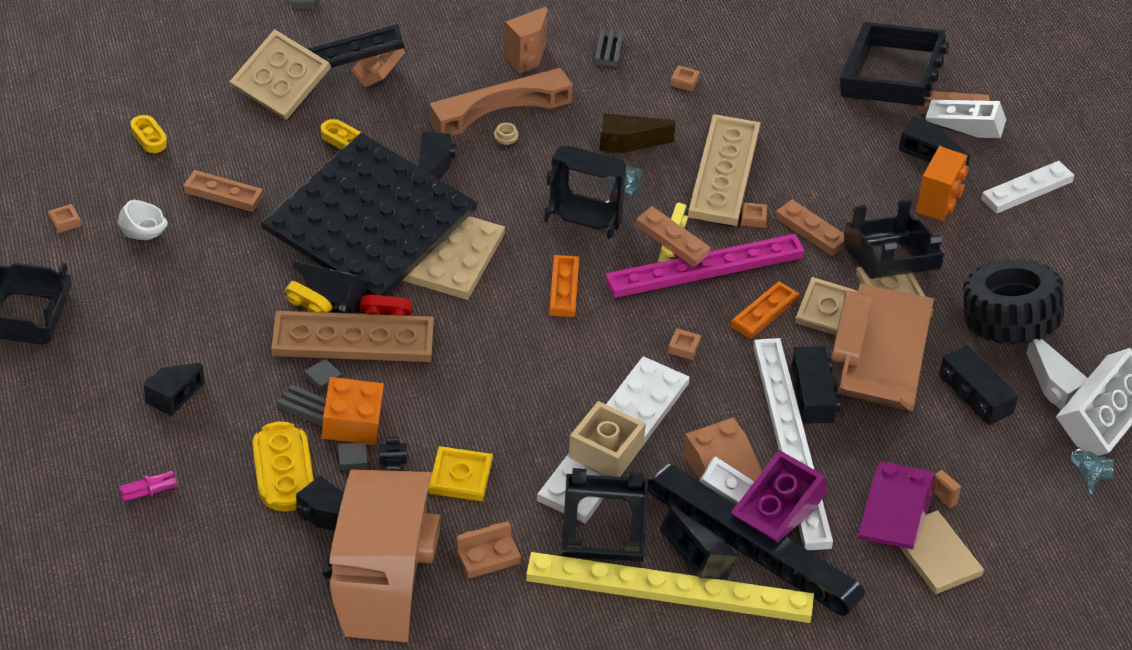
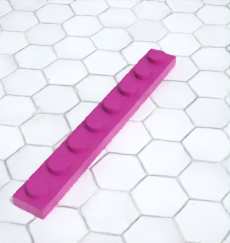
[605,234,805,298]

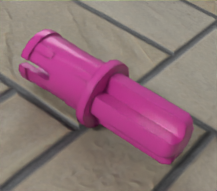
[119,471,177,502]

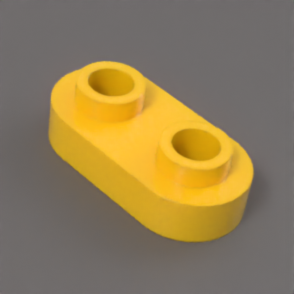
[131,115,167,153]
[321,119,361,150]
[285,281,333,313]

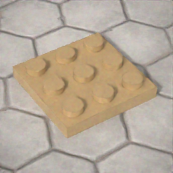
[230,29,331,120]

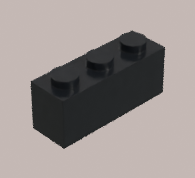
[939,345,1018,425]
[791,346,840,424]

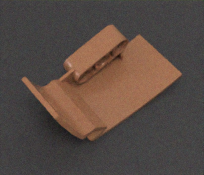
[831,283,934,412]
[330,470,441,643]

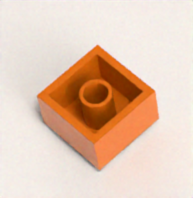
[916,146,969,221]
[322,377,384,445]

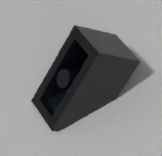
[144,363,204,416]

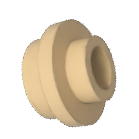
[494,123,518,145]

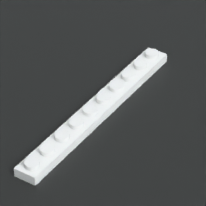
[753,338,833,550]

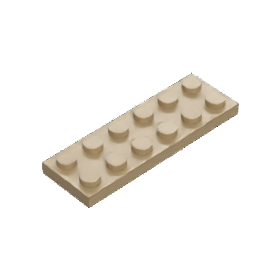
[688,114,761,226]

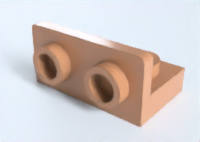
[351,49,405,88]
[456,521,521,579]

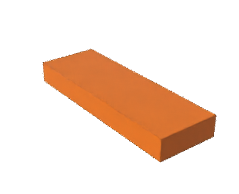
[549,255,579,317]
[730,281,799,340]

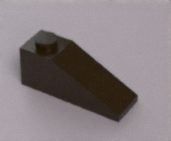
[600,113,676,153]

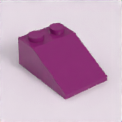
[731,450,828,542]
[858,462,934,550]

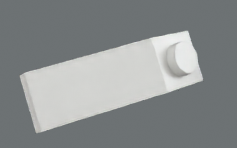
[926,100,1006,138]
[1027,339,1088,410]

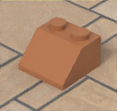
[504,7,548,74]

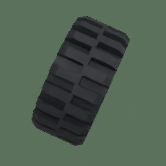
[963,259,1064,344]

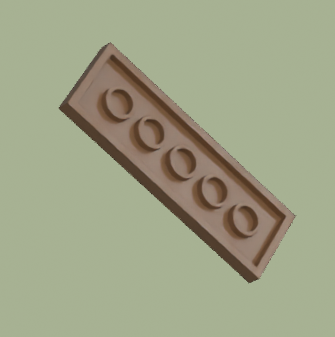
[271,311,434,362]

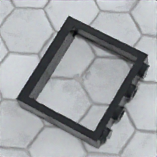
[840,22,949,106]

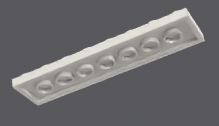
[537,356,690,524]

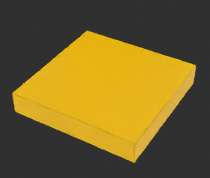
[428,446,493,502]

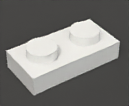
[699,456,754,505]

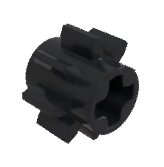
[379,437,407,470]

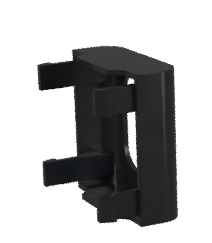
[544,146,626,239]
[844,199,944,279]
[0,263,72,345]
[561,468,648,562]

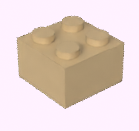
[568,401,646,477]

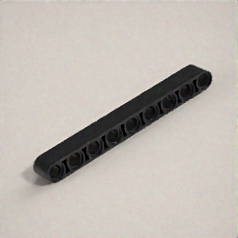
[647,463,865,616]

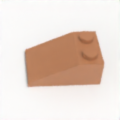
[683,417,762,490]

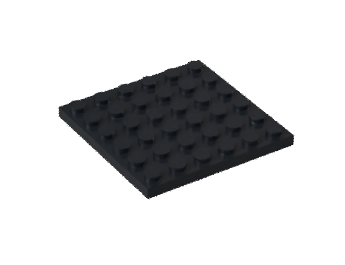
[261,133,477,296]

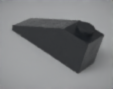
[899,116,971,166]
[419,132,456,180]
[293,261,369,313]
[296,476,344,531]
[660,506,737,579]

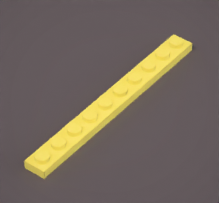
[526,552,814,623]

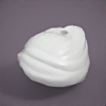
[117,200,168,240]

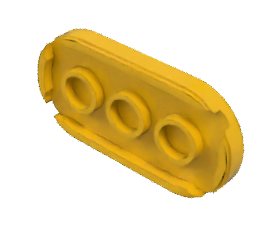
[252,422,314,511]

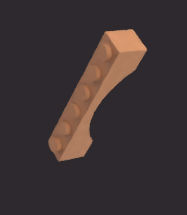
[429,68,573,136]

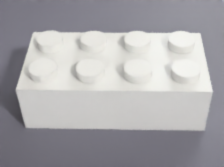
[1056,348,1132,459]

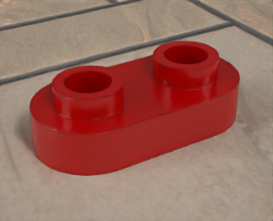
[360,295,412,316]

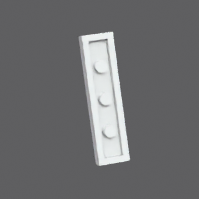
[981,161,1074,214]

